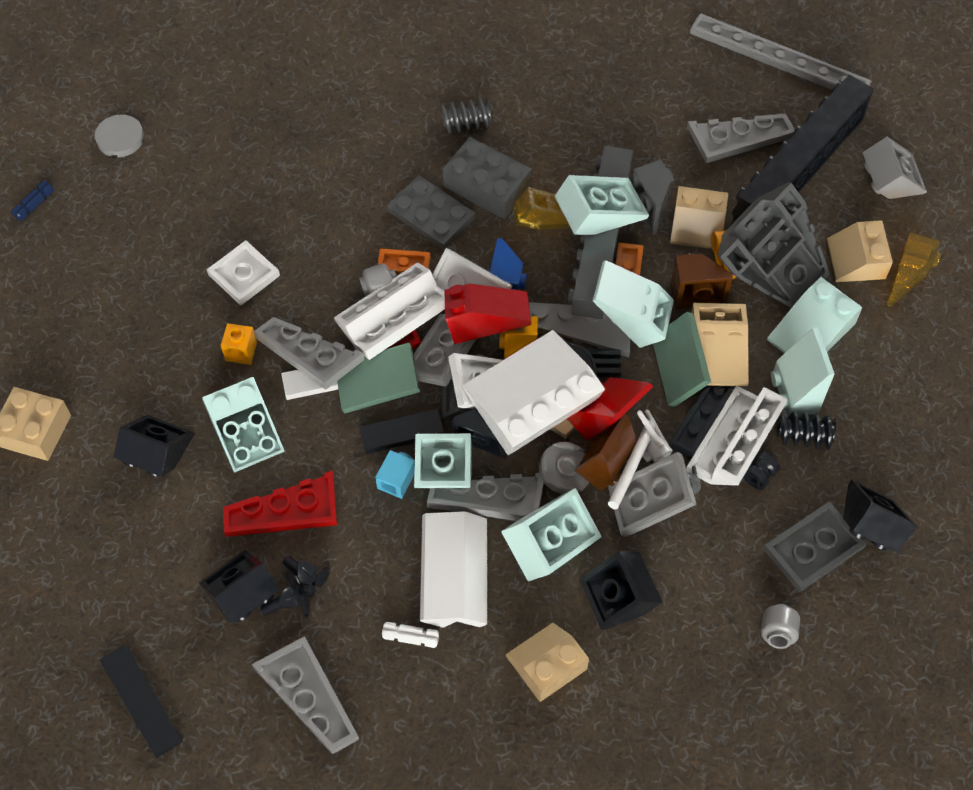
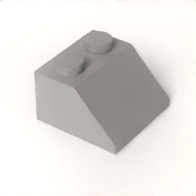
[862,137,927,199]

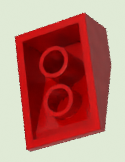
[444,283,532,344]
[567,377,653,441]

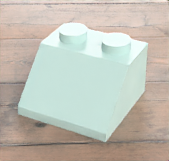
[414,433,472,488]

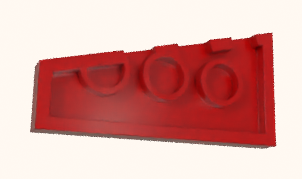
[223,471,337,537]

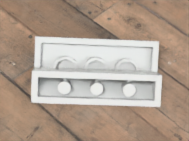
[334,262,445,360]
[686,386,788,485]
[420,511,487,627]

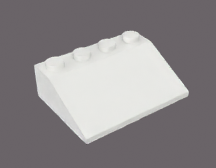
[462,330,605,455]

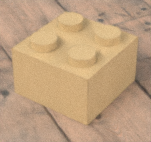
[0,387,71,461]

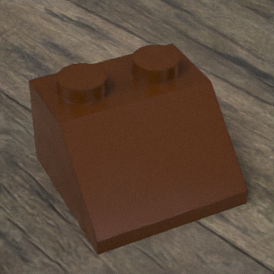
[671,253,733,309]
[575,414,637,491]

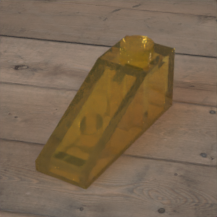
[514,187,570,230]
[886,233,941,307]

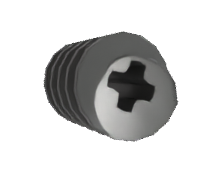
[440,97,491,133]

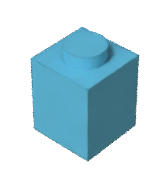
[375,450,415,499]

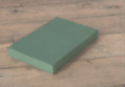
[653,312,711,407]
[337,343,420,413]

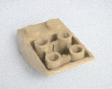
[691,303,749,386]

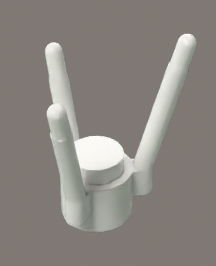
[633,410,673,462]

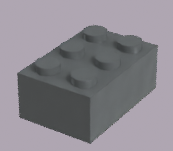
[443,137,532,220]

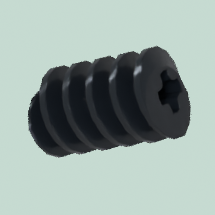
[777,410,836,450]

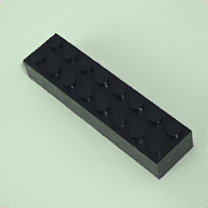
[732,74,874,224]

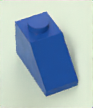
[490,238,527,291]

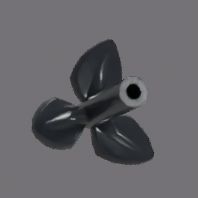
[283,556,330,597]
[261,571,310,617]

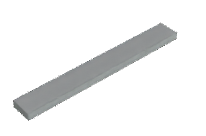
[690,13,872,90]

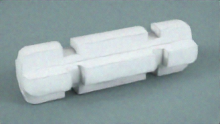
[382,622,439,648]

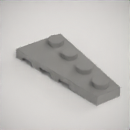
[687,114,795,163]

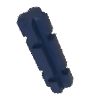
[11,181,54,221]

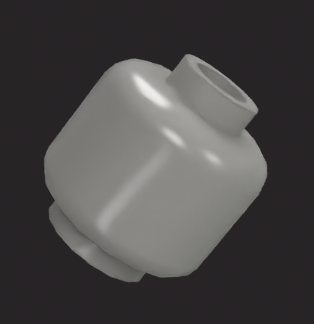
[359,263,397,297]
[761,604,800,649]

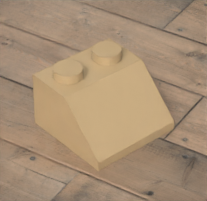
[670,186,728,249]
[826,220,893,282]
[506,623,589,702]

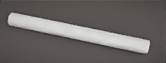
[608,420,656,509]

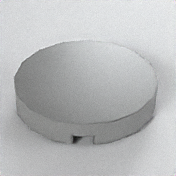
[95,115,144,157]
[539,442,589,495]

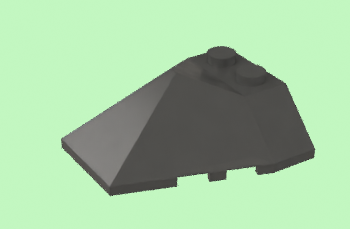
[718,182,830,308]

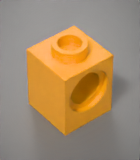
[221,323,257,365]

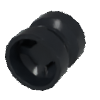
[743,451,780,490]

